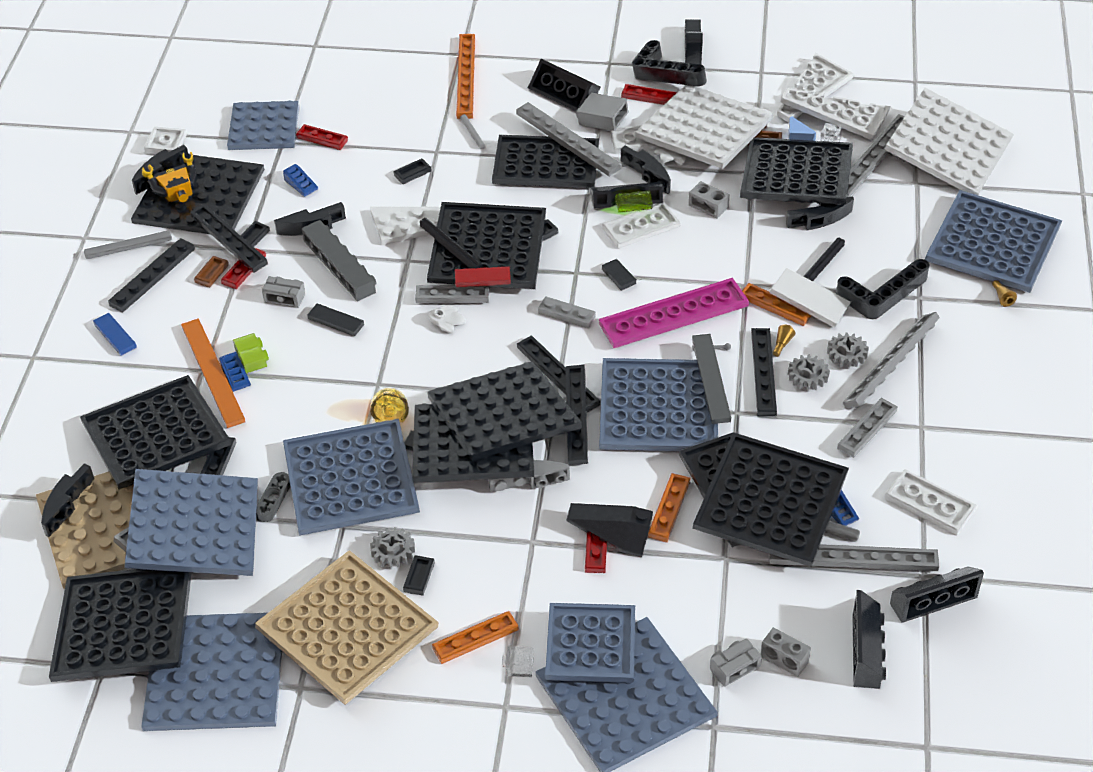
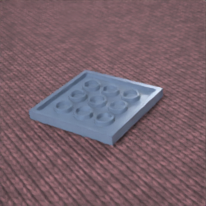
[227,100,299,150]
[545,603,636,683]

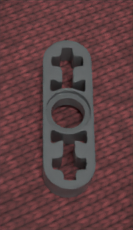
[256,472,290,522]

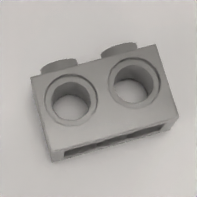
[688,181,730,219]
[760,627,811,677]

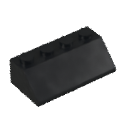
[527,59,601,112]
[890,566,984,623]
[852,590,886,689]

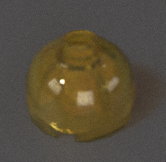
[370,388,409,423]

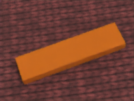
[742,283,812,326]
[648,473,691,542]
[432,611,519,664]

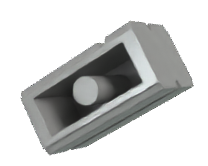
[262,276,305,307]
[710,639,762,687]

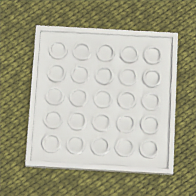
[635,85,773,169]
[884,87,1014,195]

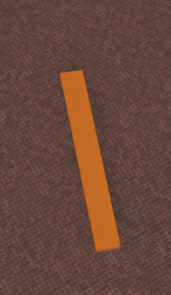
[456,34,475,119]
[181,318,246,428]

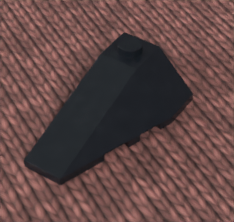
[566,503,653,558]

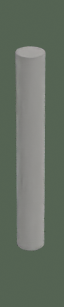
[460,114,485,149]

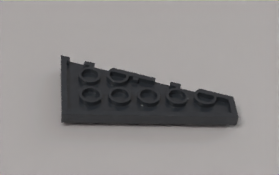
[679,432,741,548]

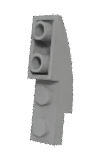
[488,460,570,493]

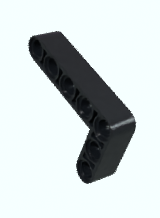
[685,19,703,65]
[632,40,707,87]
[836,259,930,320]

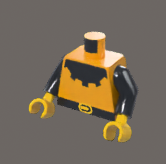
[142,152,197,202]

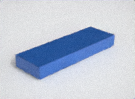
[93,312,137,356]

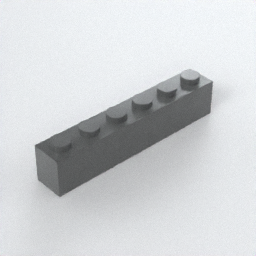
[302,220,377,302]

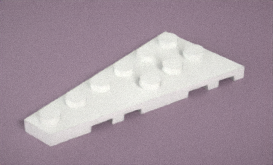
[777,52,853,123]
[780,88,891,140]
[370,206,441,245]

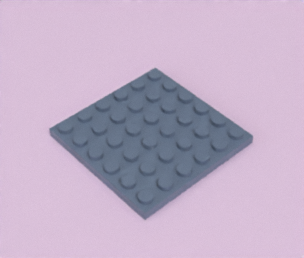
[925,190,1062,293]
[599,358,718,451]
[283,419,420,536]
[125,469,258,576]
[141,612,282,731]
[535,617,718,772]

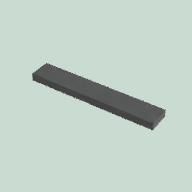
[692,333,731,424]

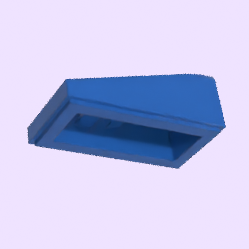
[283,164,318,197]
[219,352,251,392]
[832,490,860,526]

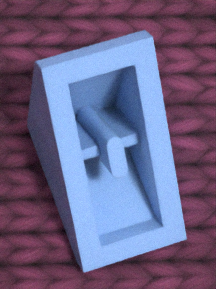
[788,116,816,141]

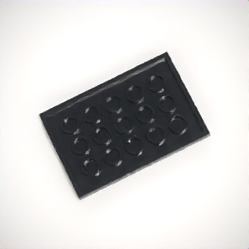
[492,134,599,188]

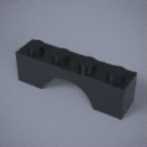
[591,182,663,209]

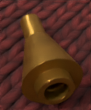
[992,280,1017,307]
[772,324,796,357]

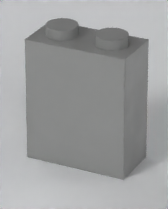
[576,93,629,131]

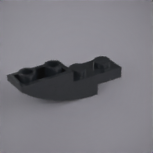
[132,144,189,195]
[621,145,671,194]
[786,196,854,231]
[274,202,346,236]
[41,463,95,537]

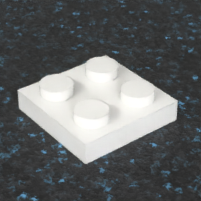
[144,126,187,154]

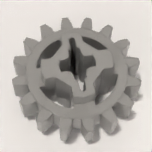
[827,332,869,368]
[787,354,830,391]
[370,527,415,569]

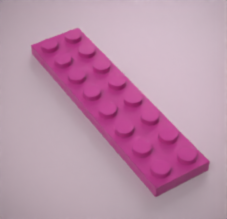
[599,277,749,349]

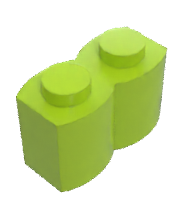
[233,333,269,374]

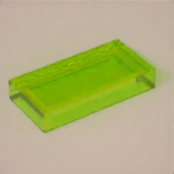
[615,191,653,213]

